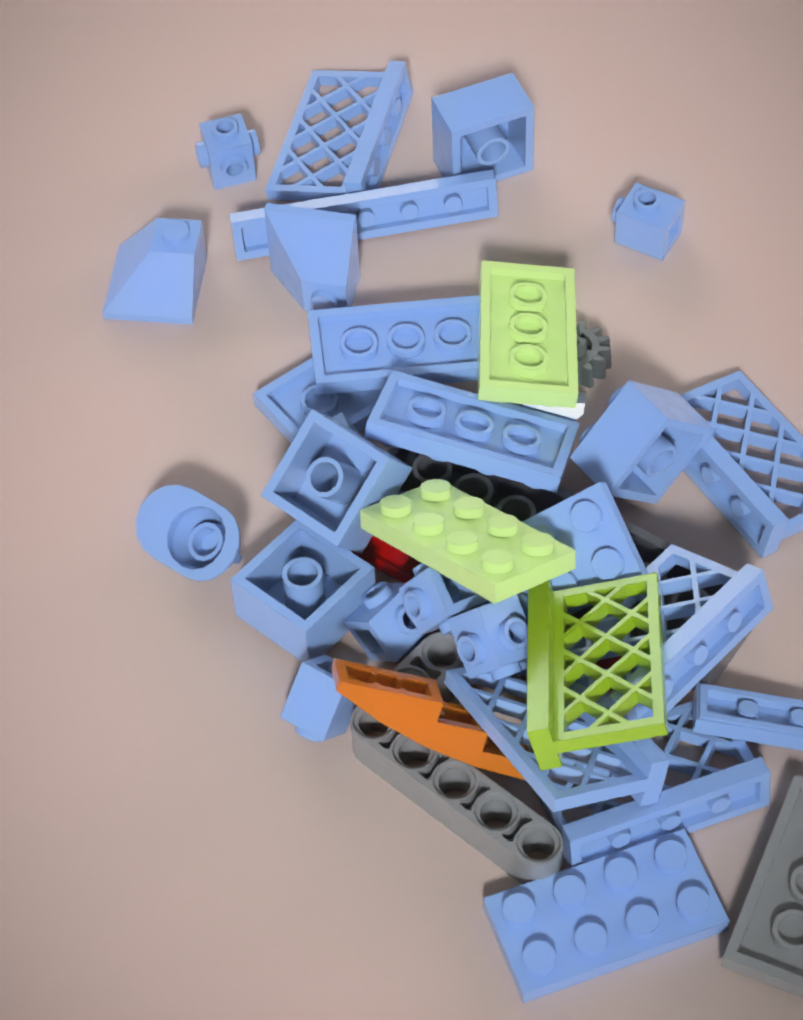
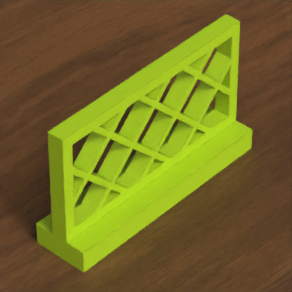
[526,572,668,771]

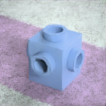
[195,113,260,190]
[399,563,489,636]
[343,581,426,662]
[447,594,528,681]

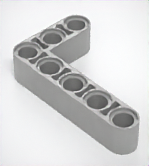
[350,632,563,884]

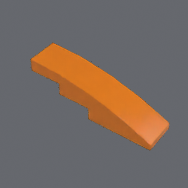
[331,658,529,780]

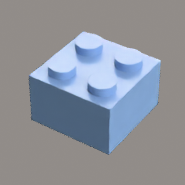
[431,73,535,181]
[570,380,716,504]
[260,409,413,554]
[230,520,376,662]

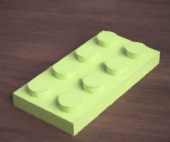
[478,260,579,408]
[360,479,576,604]

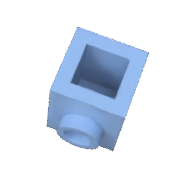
[611,182,685,261]
[280,655,357,742]

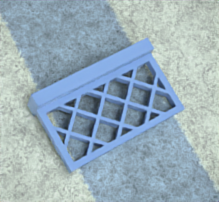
[265,61,413,201]
[669,370,803,558]
[568,544,774,743]
[444,658,670,812]
[536,701,771,868]

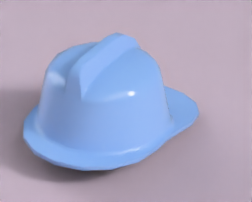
[136,485,242,582]

